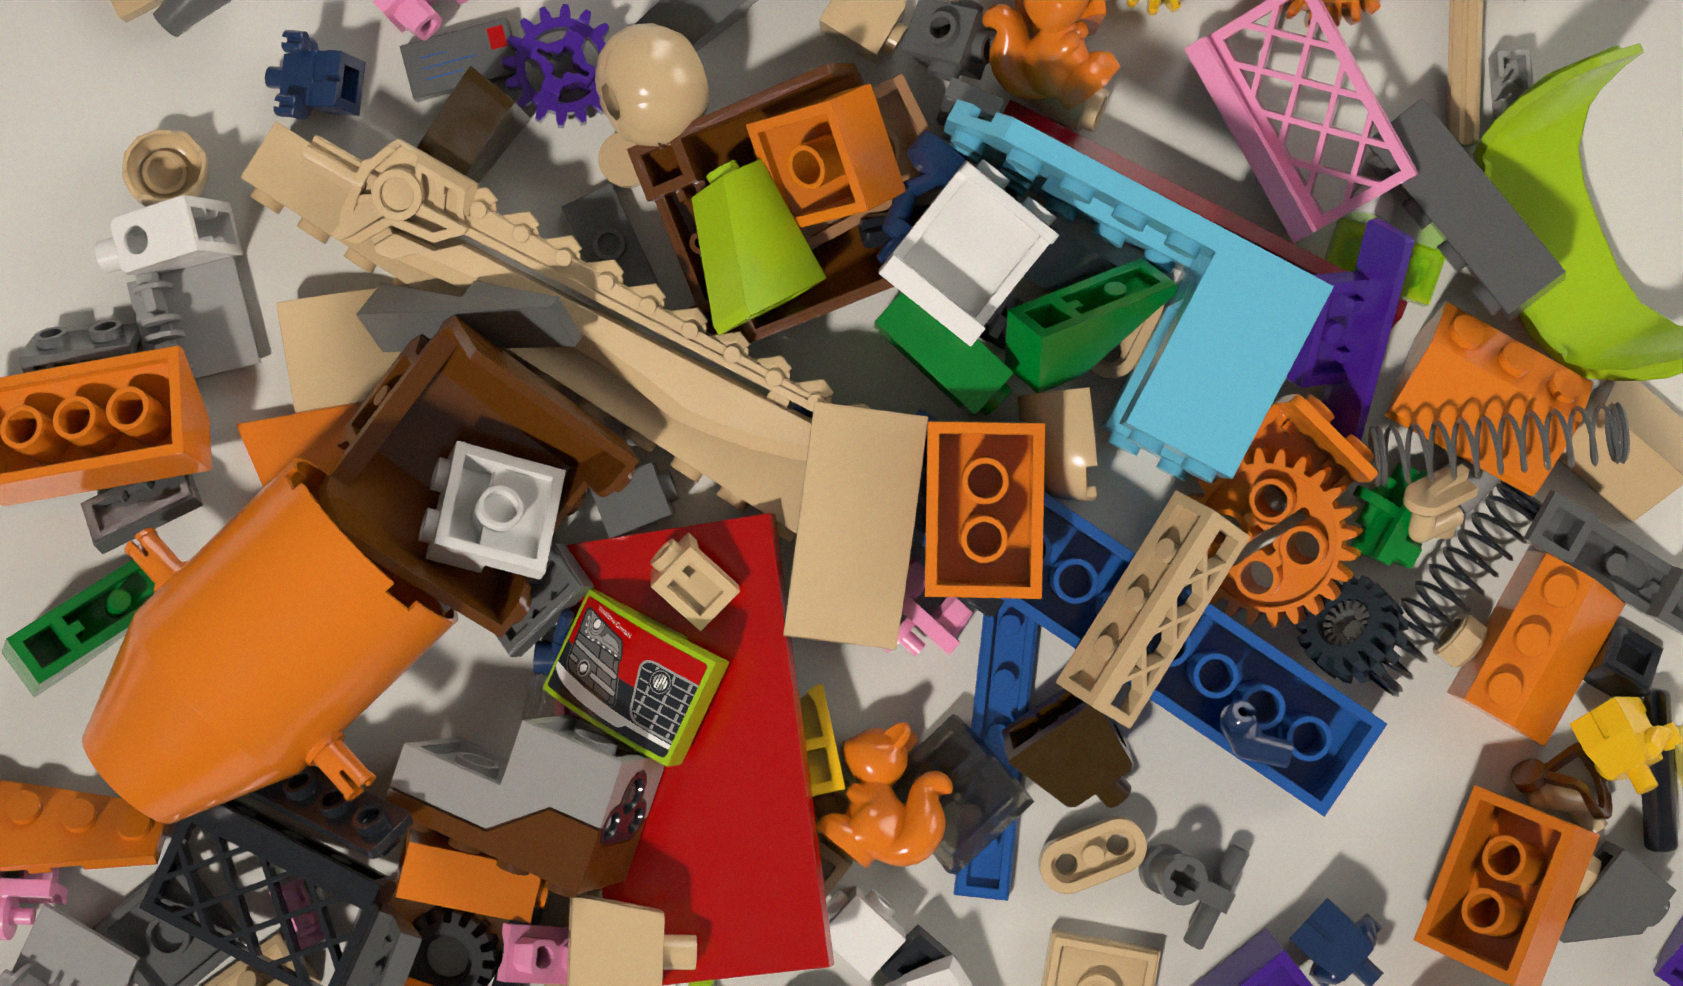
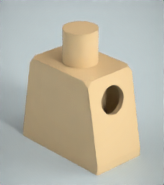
[566,894,697,986]

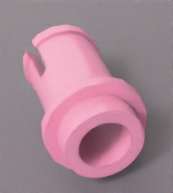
[269,878,325,950]

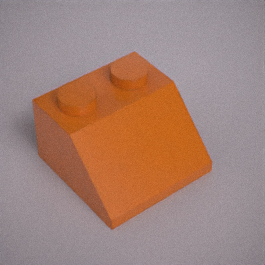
[746,83,906,228]

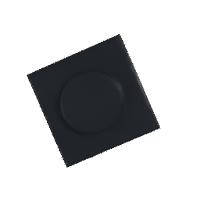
[881,924,957,981]

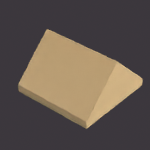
[1558,380,1683,522]

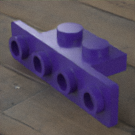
[1286,219,1414,441]

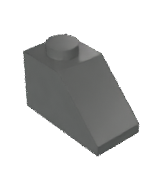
[1559,840,1677,943]

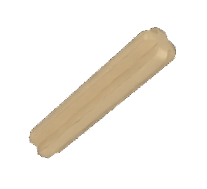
[1446,0,1483,147]

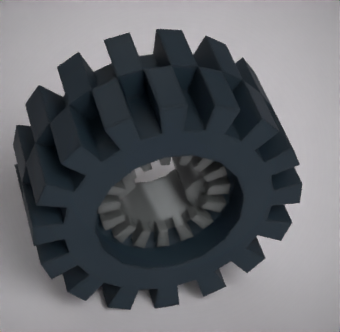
[1296,575,1409,684]

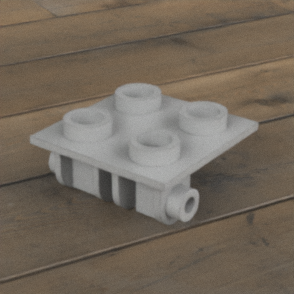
[127,256,262,380]
[0,902,140,986]

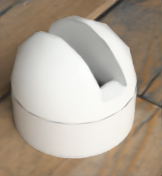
[1347,185,1395,226]

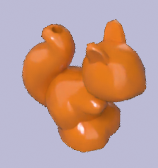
[982,0,1121,110]
[816,722,953,869]

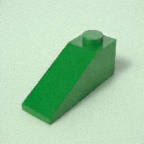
[1004,258,1177,394]
[2,559,155,697]

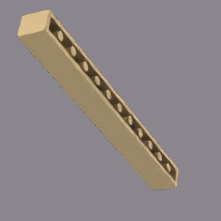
[240,121,807,542]

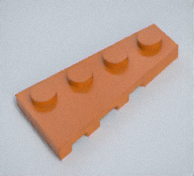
[0,779,170,874]

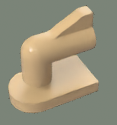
[1403,464,1479,543]

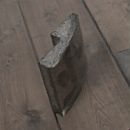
[892,714,1035,875]

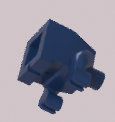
[265,30,366,120]
[1289,898,1384,986]

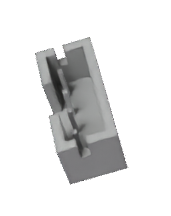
[1488,49,1533,122]

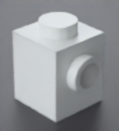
[827,885,906,981]

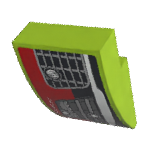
[543,589,729,767]

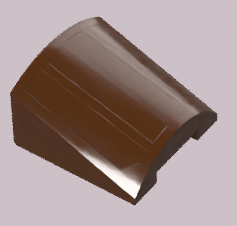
[627,63,916,343]

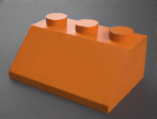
[1385,302,1594,497]
[1447,550,1625,747]

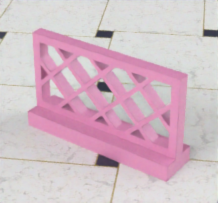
[1185,0,1419,244]

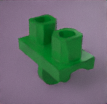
[1350,462,1428,568]

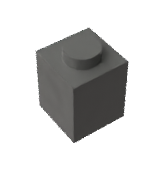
[590,462,680,539]

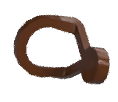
[1511,742,1613,821]

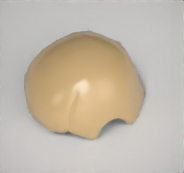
[122,129,209,207]

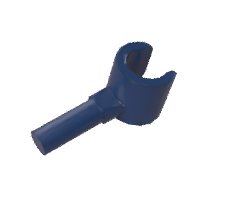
[533,609,574,674]

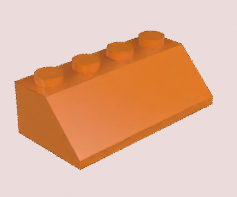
[0,345,212,506]

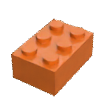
[925,421,1045,599]
[1413,785,1600,986]

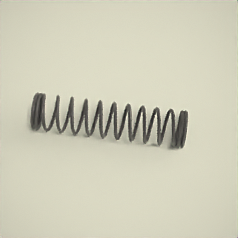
[1368,402,1630,487]

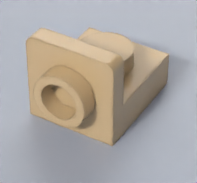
[650,533,740,631]

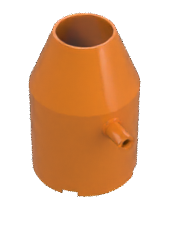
[82,458,458,824]

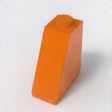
[396,828,548,924]

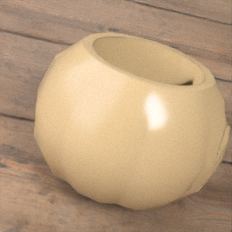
[595,23,710,149]

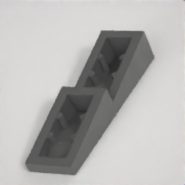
[356,281,583,352]

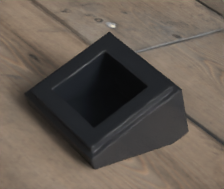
[1583,621,1663,698]

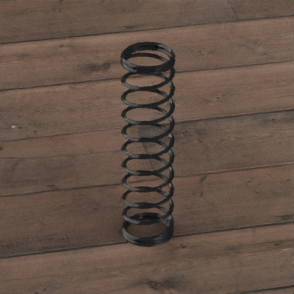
[1368,480,1542,697]

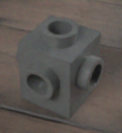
[902,0,997,82]

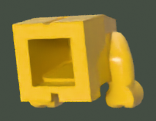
[1569,697,1683,795]

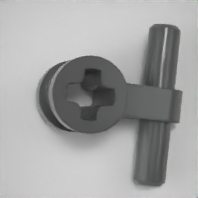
[1138,844,1250,950]

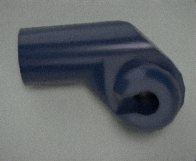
[1220,700,1293,769]

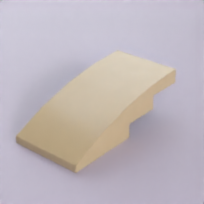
[783,402,928,650]

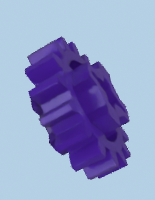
[502,4,610,129]

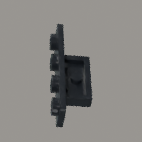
[248,765,413,859]

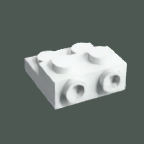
[418,441,566,580]

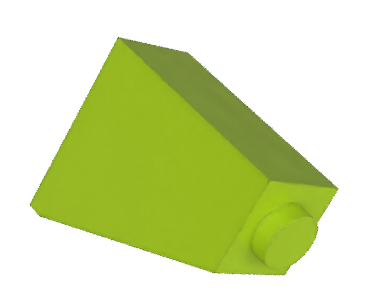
[691,159,826,336]

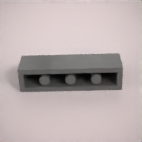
[1367,98,1566,321]

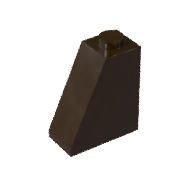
[416,66,531,183]

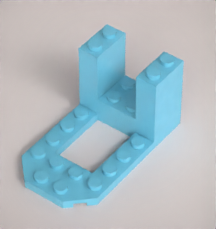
[942,99,1334,483]

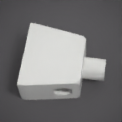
[95,195,244,275]

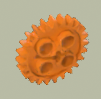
[1187,445,1362,628]

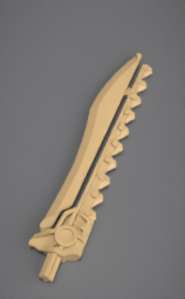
[301,135,870,461]

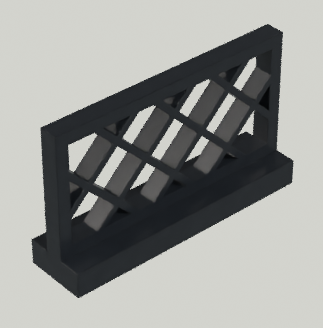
[139,799,396,986]

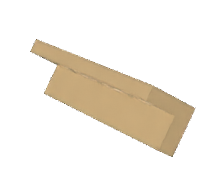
[1055,490,1250,729]

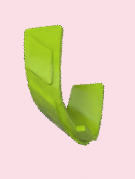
[1473,43,1683,381]

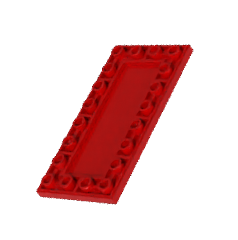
[566,513,835,985]

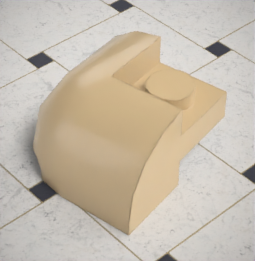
[1017,387,1098,501]

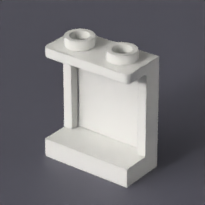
[879,159,1059,347]

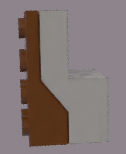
[385,714,665,898]

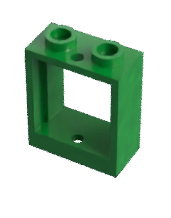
[873,292,1014,417]

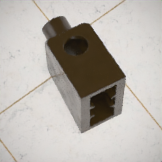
[1001,688,1134,808]

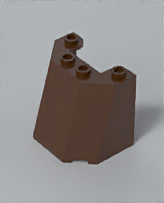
[317,315,640,638]

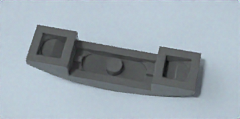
[1523,490,1683,635]

